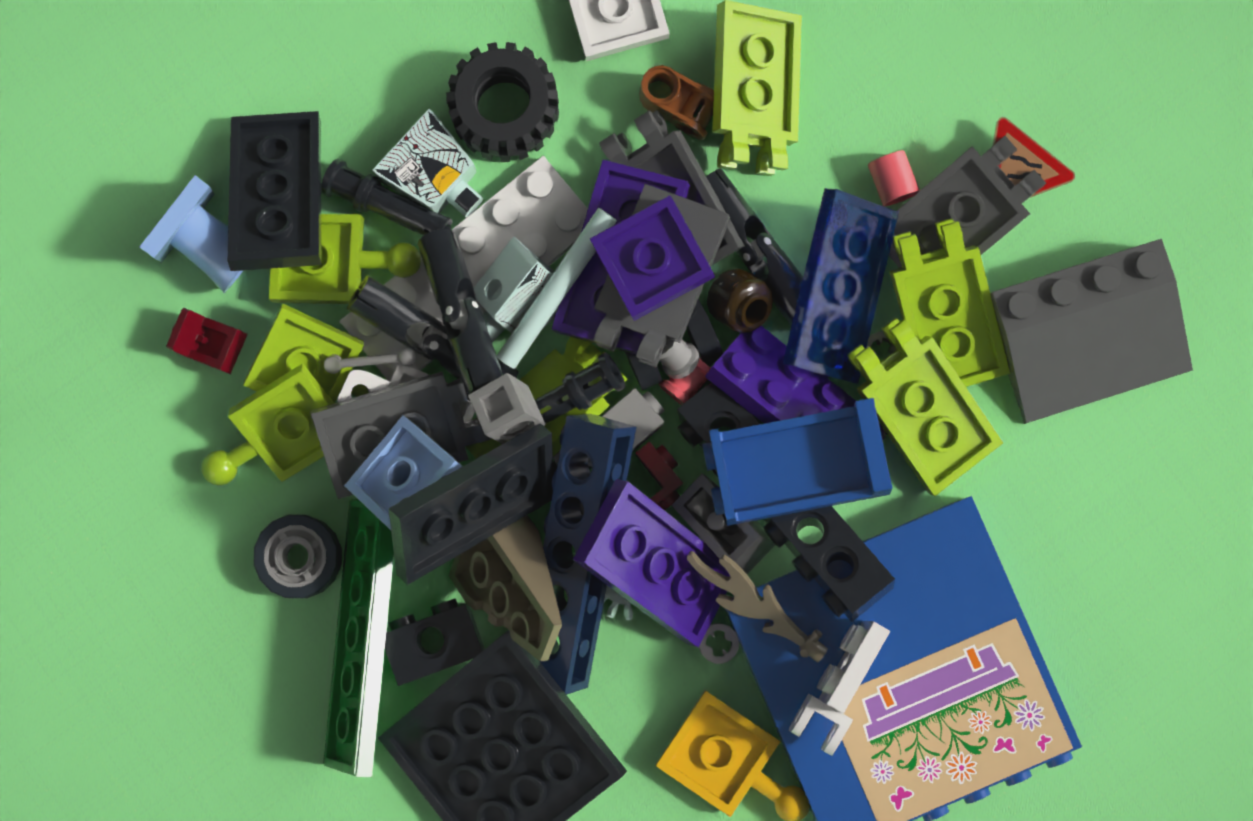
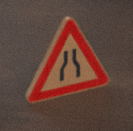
[993,117,1075,198]

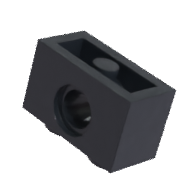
[384,598,485,686]

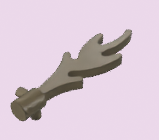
[687,551,828,663]

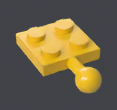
[655,690,810,821]

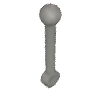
[324,348,416,374]

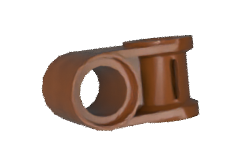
[639,65,714,140]

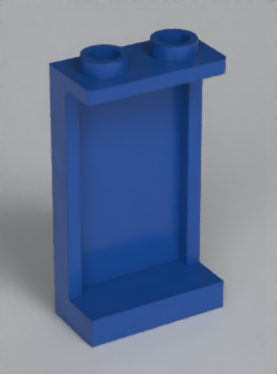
[702,398,892,526]

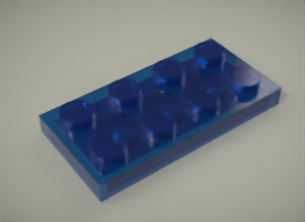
[783,188,899,384]

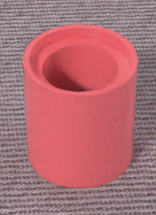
[868,150,920,206]

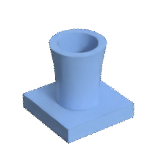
[139,175,244,293]
[344,415,463,530]

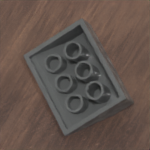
[990,238,1193,424]

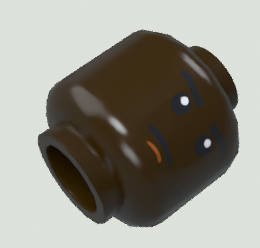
[707,269,773,333]

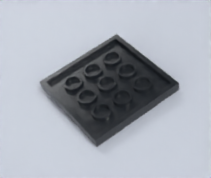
[378,630,627,821]

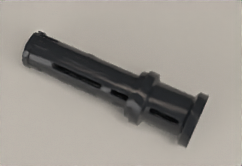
[321,158,453,235]
[500,352,625,445]

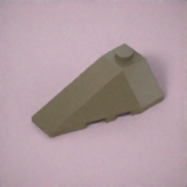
[448,515,562,661]

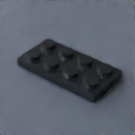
[227,111,321,271]
[389,424,553,585]

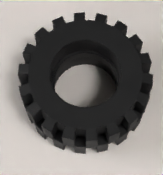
[446,42,559,162]

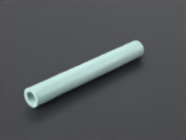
[497,208,617,369]

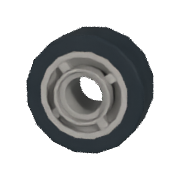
[254,514,342,598]

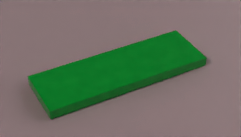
[323,499,394,777]

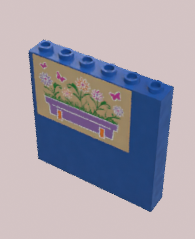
[724,496,1082,821]

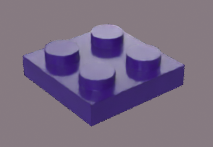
[590,195,715,321]

